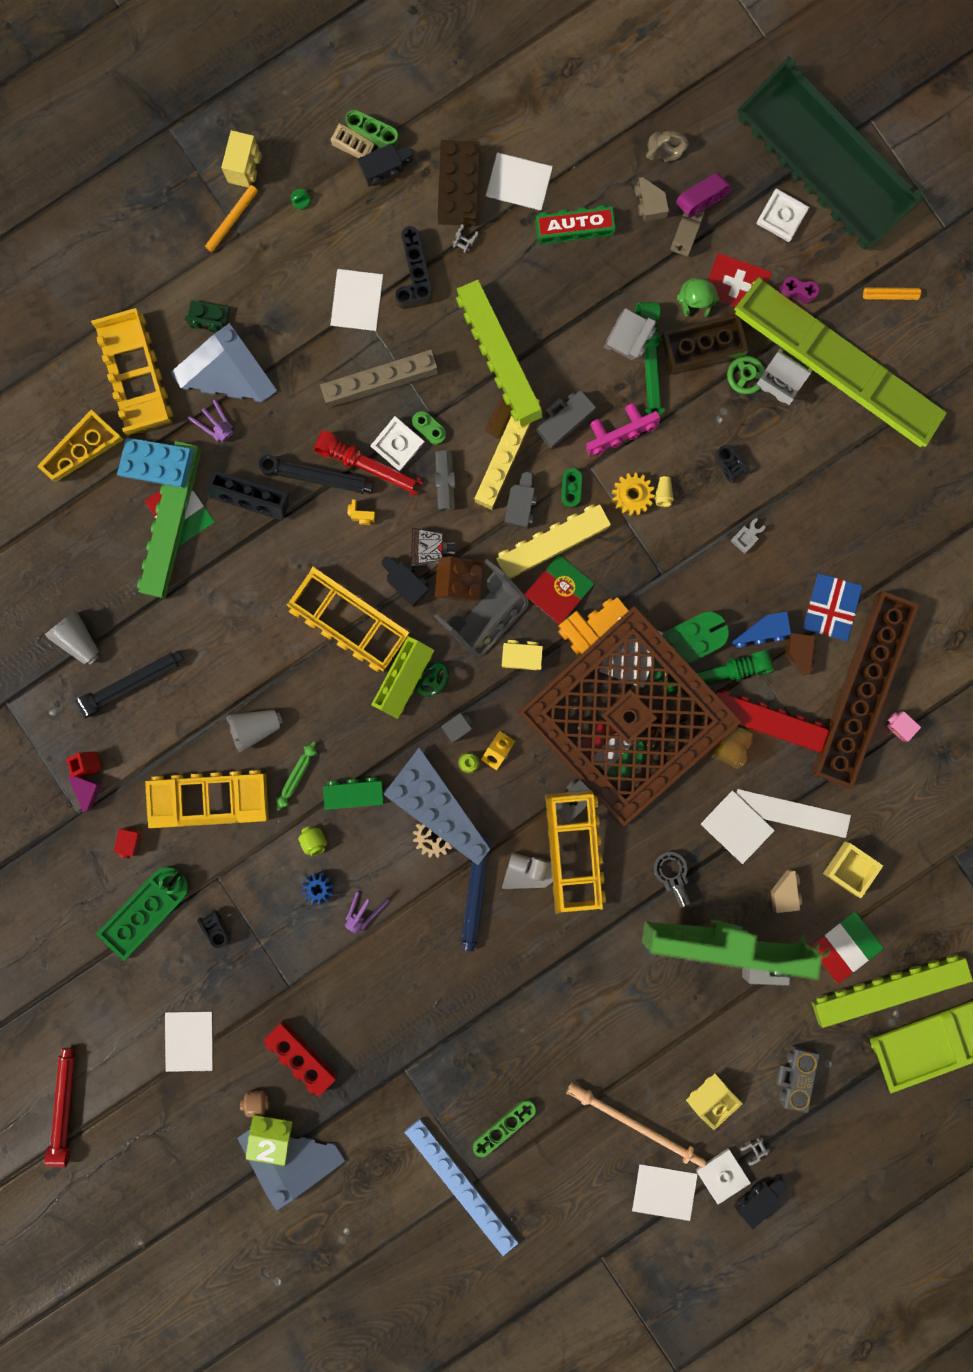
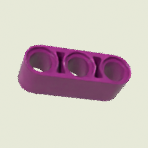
[676,172,732,218]

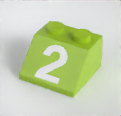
[246,1115,293,1166]

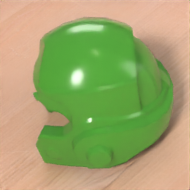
[677,278,719,317]

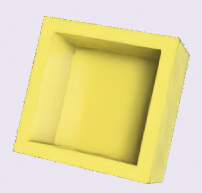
[221,130,261,188]
[823,842,883,898]

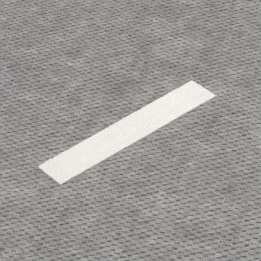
[737,789,851,838]

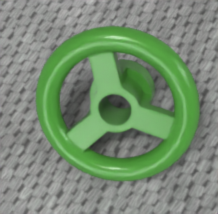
[727,356,765,394]

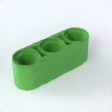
[346,110,399,149]

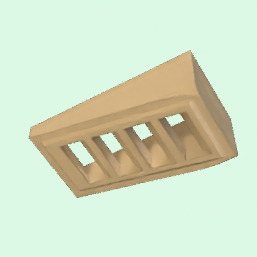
[331,123,375,158]

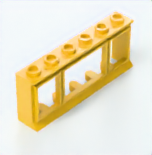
[287,566,410,672]
[545,790,606,914]

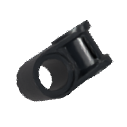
[714,445,749,483]
[197,909,231,948]

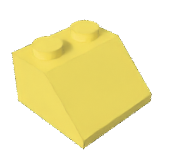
[686,1074,743,1130]

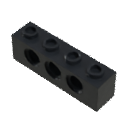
[207,470,289,521]

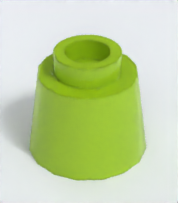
[458,752,480,773]

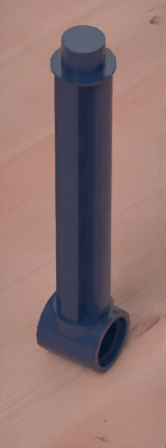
[460,834,491,951]

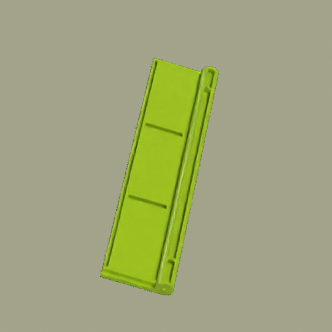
[734,277,947,447]
[870,1001,973,1093]

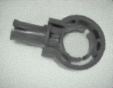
[653,852,691,908]

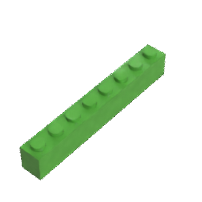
[137,441,202,599]

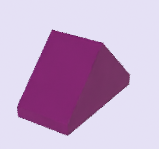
[67,776,102,812]

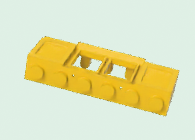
[91,308,173,436]
[145,770,269,828]

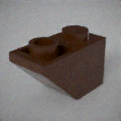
[785,633,817,676]

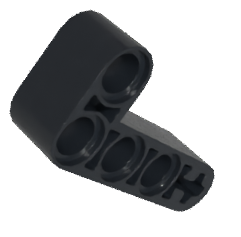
[395,226,432,309]

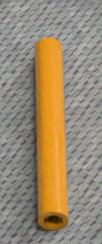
[205,185,258,253]

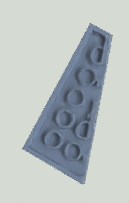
[384,748,490,865]

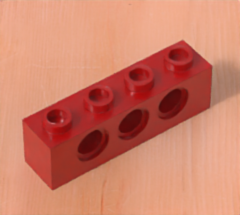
[263,1020,337,1097]

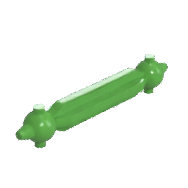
[276,741,317,811]

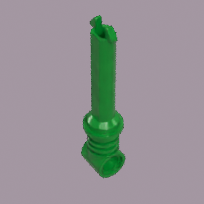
[636,302,665,416]
[659,650,775,696]

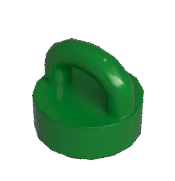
[291,189,311,210]

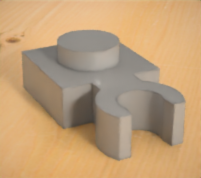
[731,518,765,554]

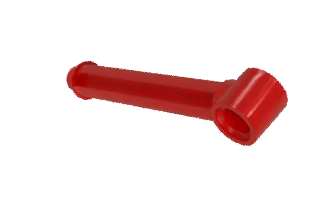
[45,1048,76,1168]

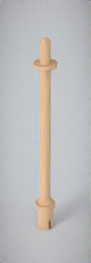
[566,1082,707,1167]

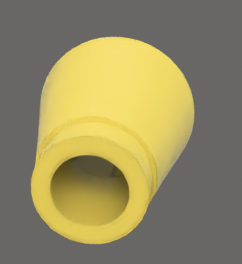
[654,476,674,507]

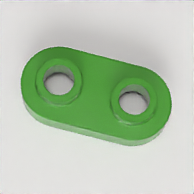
[412,411,446,445]

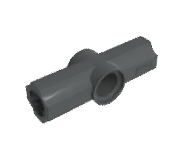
[435,450,455,511]

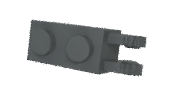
[504,472,537,529]

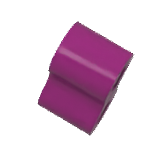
[779,277,819,304]

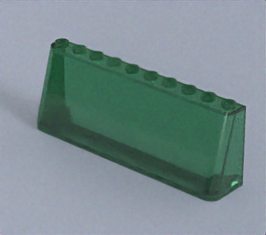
[737,56,924,250]

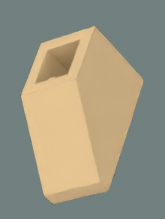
[771,869,802,913]

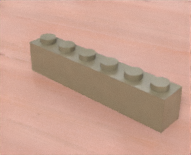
[320,350,438,408]

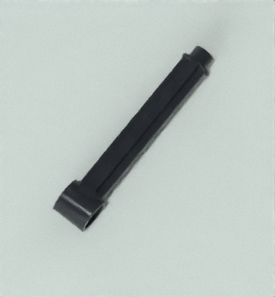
[258,454,373,495]
[74,650,184,719]

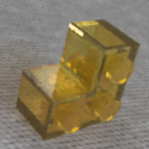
[711,726,753,769]

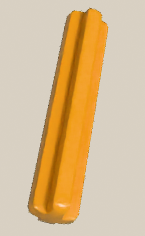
[863,287,921,300]

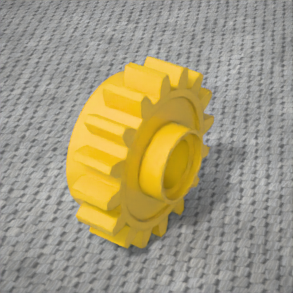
[612,473,655,516]

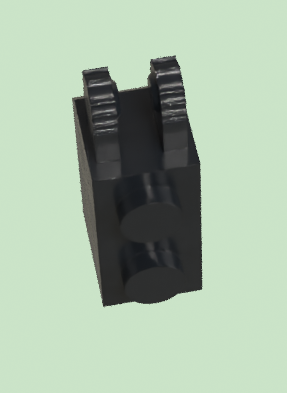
[357,145,413,187]
[381,557,429,607]
[734,1175,787,1230]

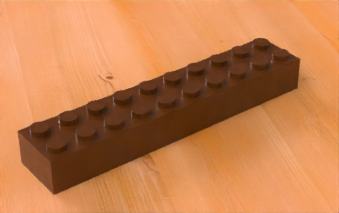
[811,591,919,789]

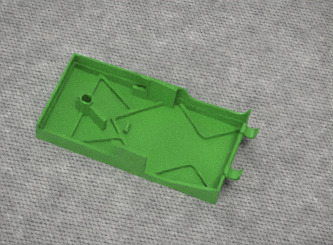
[642,920,830,979]

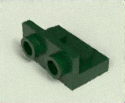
[184,300,230,333]

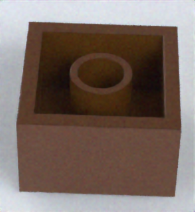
[435,557,483,602]

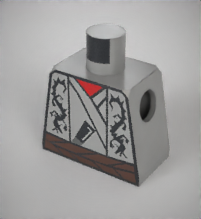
[411,528,455,567]

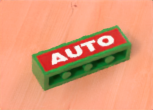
[535,205,615,245]

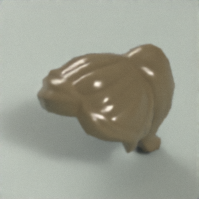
[646,130,689,163]

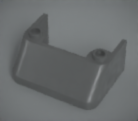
[433,560,528,657]

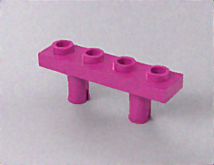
[586,403,660,457]

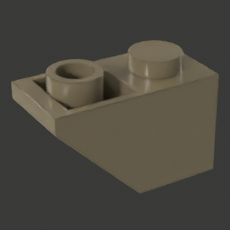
[635,177,669,222]

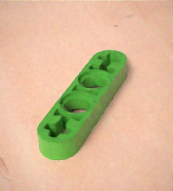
[473,1099,536,1157]

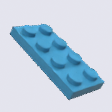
[117,438,194,488]

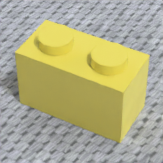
[502,640,543,670]

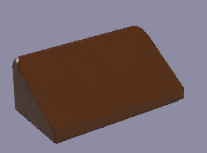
[486,396,512,438]

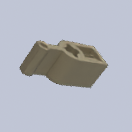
[670,210,705,257]

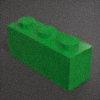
[323,777,385,810]

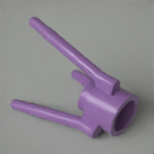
[187,399,234,442]
[344,891,389,934]

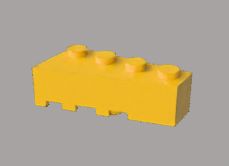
[37,410,124,482]

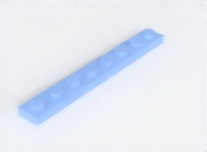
[405,1118,518,1256]

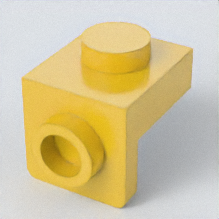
[348,499,376,525]

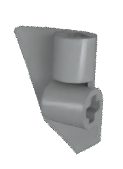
[502,852,562,889]

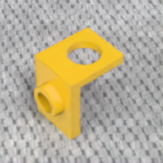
[481,731,515,770]

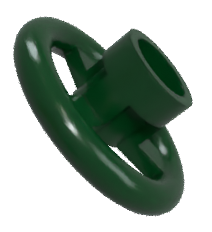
[417,662,449,697]

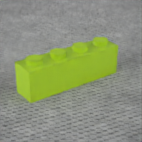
[371,636,434,719]

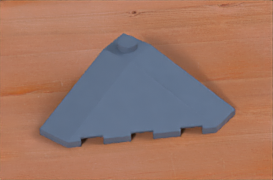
[170,323,278,403]
[237,1129,345,1211]

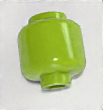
[298,826,327,856]

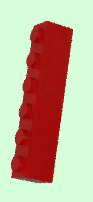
[715,690,829,752]

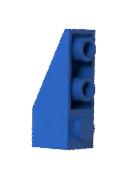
[730,612,791,648]

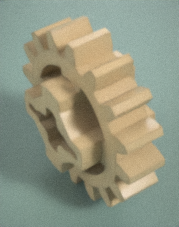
[413,824,452,858]

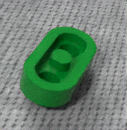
[561,468,582,508]

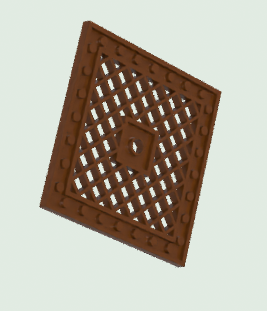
[519,606,741,827]

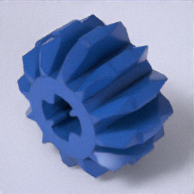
[301,872,335,906]

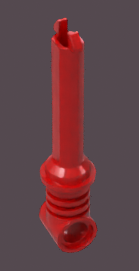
[313,431,422,496]

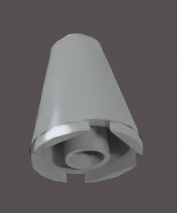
[45,610,99,664]
[226,710,283,752]

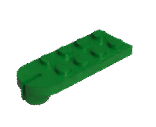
[646,612,729,681]
[96,867,189,961]

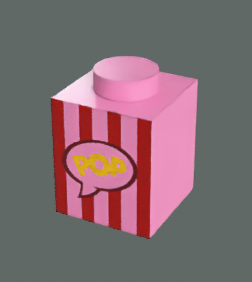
[886,711,921,742]

